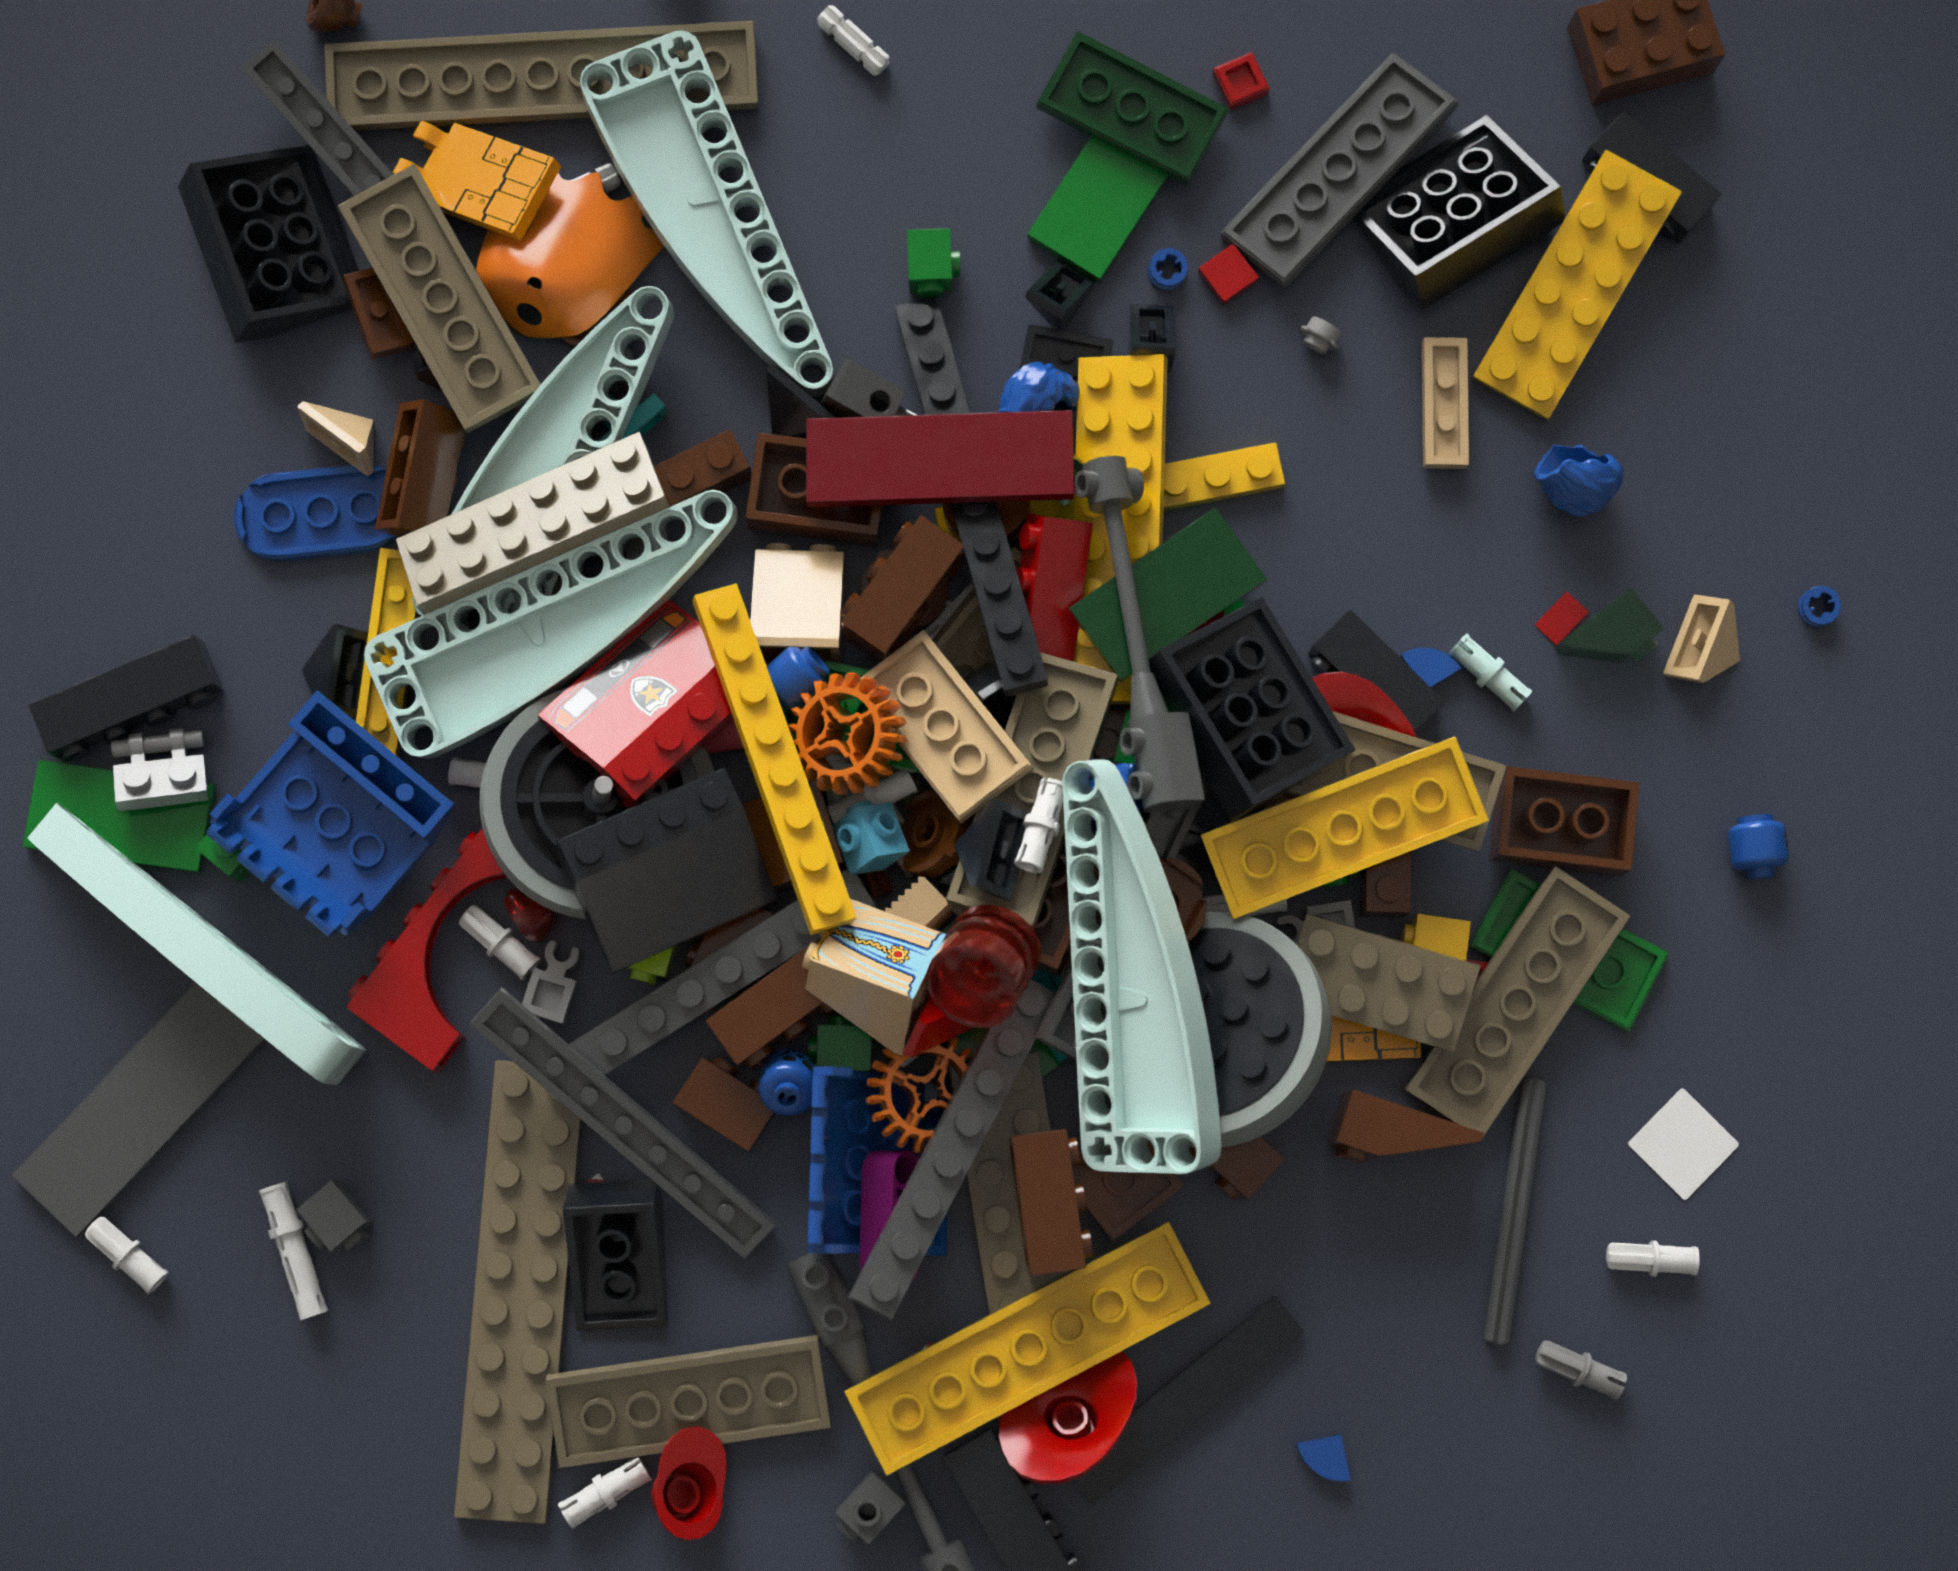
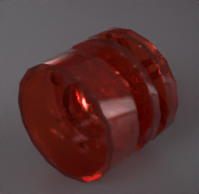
[926,904,1041,1028]

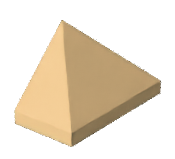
[297,401,374,477]
[1663,594,1740,683]

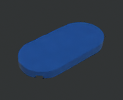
[233,465,398,562]

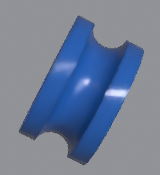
[1148,248,1188,290]
[1798,585,1842,627]

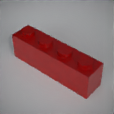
[1016,513,1093,661]

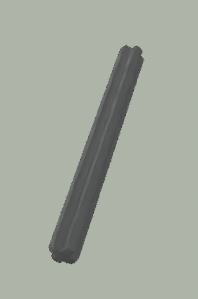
[1484,1077,1547,1346]

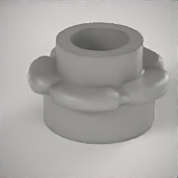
[1300,316,1342,355]

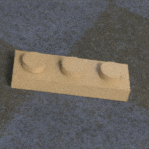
[1422,337,1469,469]

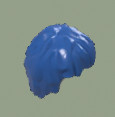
[998,362,1080,413]
[1534,445,1624,517]

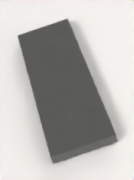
[1220,52,1458,288]
[11,982,266,1237]

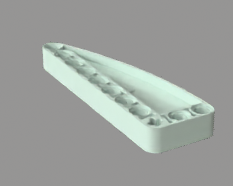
[580,30,833,397]
[412,286,674,632]
[364,490,738,759]
[1062,759,1221,1174]
[27,803,366,1085]

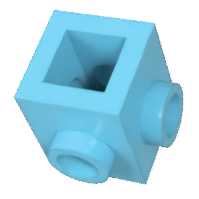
[832,800,910,875]

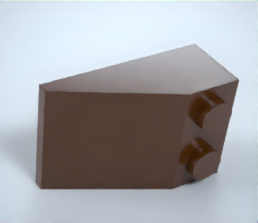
[1326,1089,1484,1164]

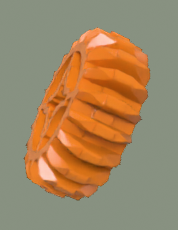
[788,672,908,795]
[866,1037,973,1153]

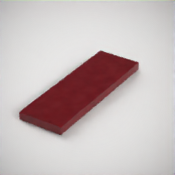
[806,410,1075,507]

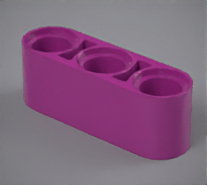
[859,1150,920,1281]

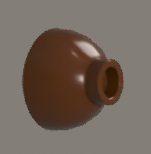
[306,0,362,33]

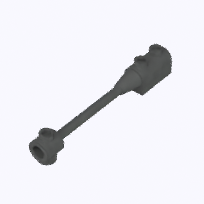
[1074,456,1205,813]
[786,1253,975,1571]

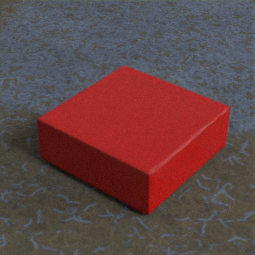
[1212,52,1270,111]
[1198,243,1259,306]

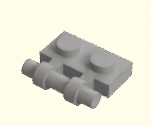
[111,728,209,812]

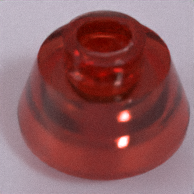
[504,888,558,943]

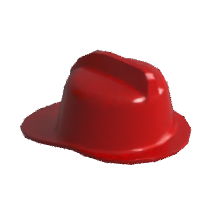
[651,1426,727,1540]

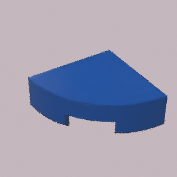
[1399,648,1462,688]
[1296,1434,1351,1481]

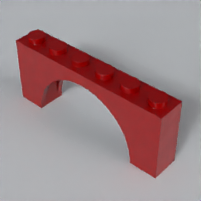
[346,827,508,1073]

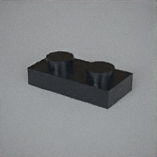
[1020,324,1114,381]

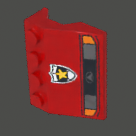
[538,599,734,809]

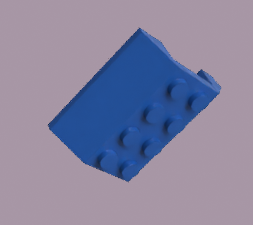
[206,690,455,938]
[808,1066,950,1256]

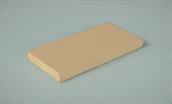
[861,630,1033,824]

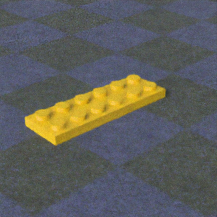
[1473,150,1682,421]
[1201,736,1489,919]

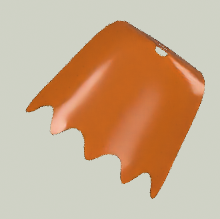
[476,172,664,338]

